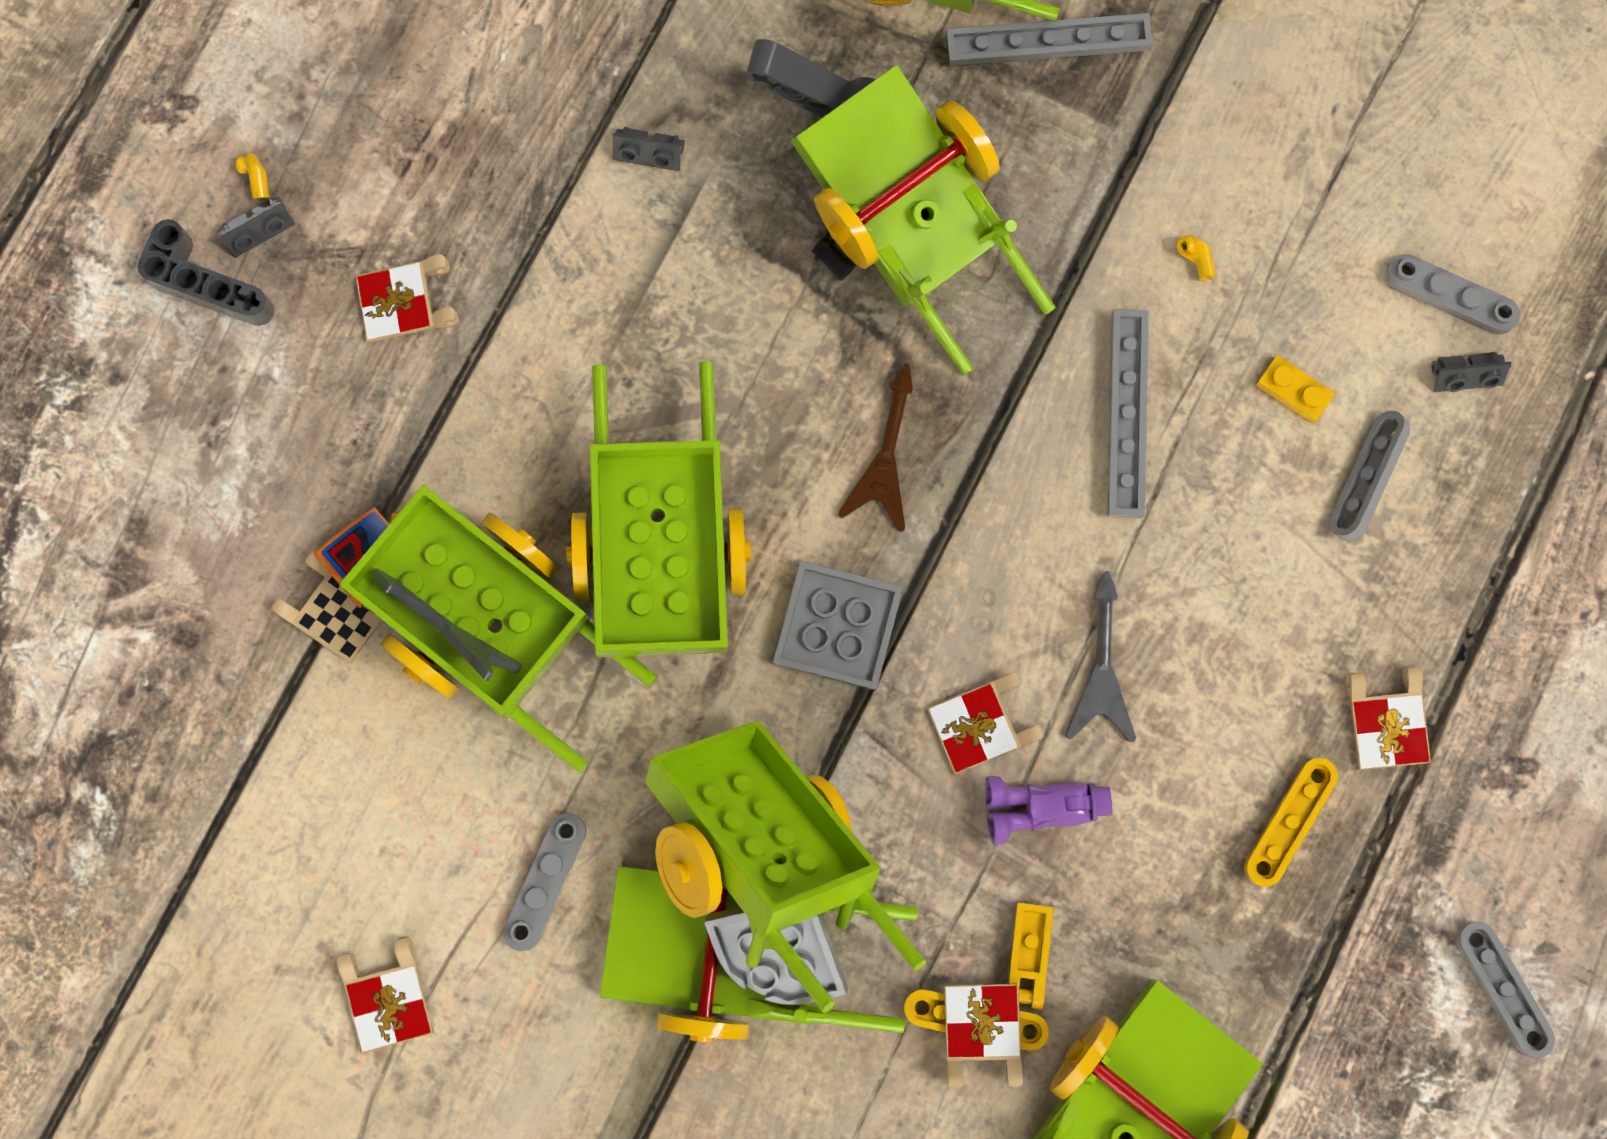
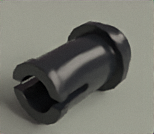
[812,237,856,281]

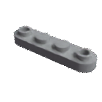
[1385,254,1520,334]
[1329,411,1410,542]
[504,813,586,951]
[1456,922,1555,1058]

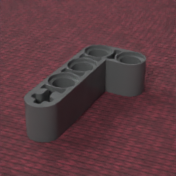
[746,39,876,118]
[138,219,275,326]

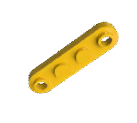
[1244,758,1338,887]
[903,989,1049,1051]

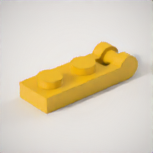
[1007,902,1054,1010]

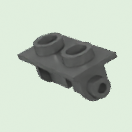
[613,126,685,171]
[218,197,295,258]
[1431,352,1511,392]

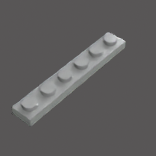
[946,13,1153,66]
[1107,309,1149,518]

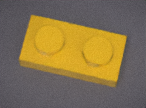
[1256,354,1336,424]

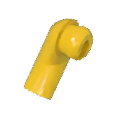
[235,153,270,199]
[1176,235,1217,281]

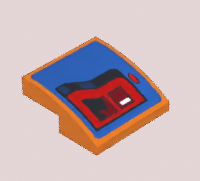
[314,507,389,608]

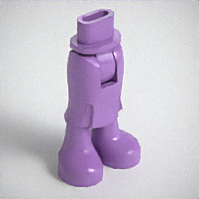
[985,776,1113,845]

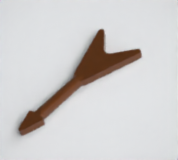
[838,363,913,532]

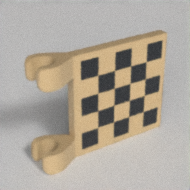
[271,552,382,664]

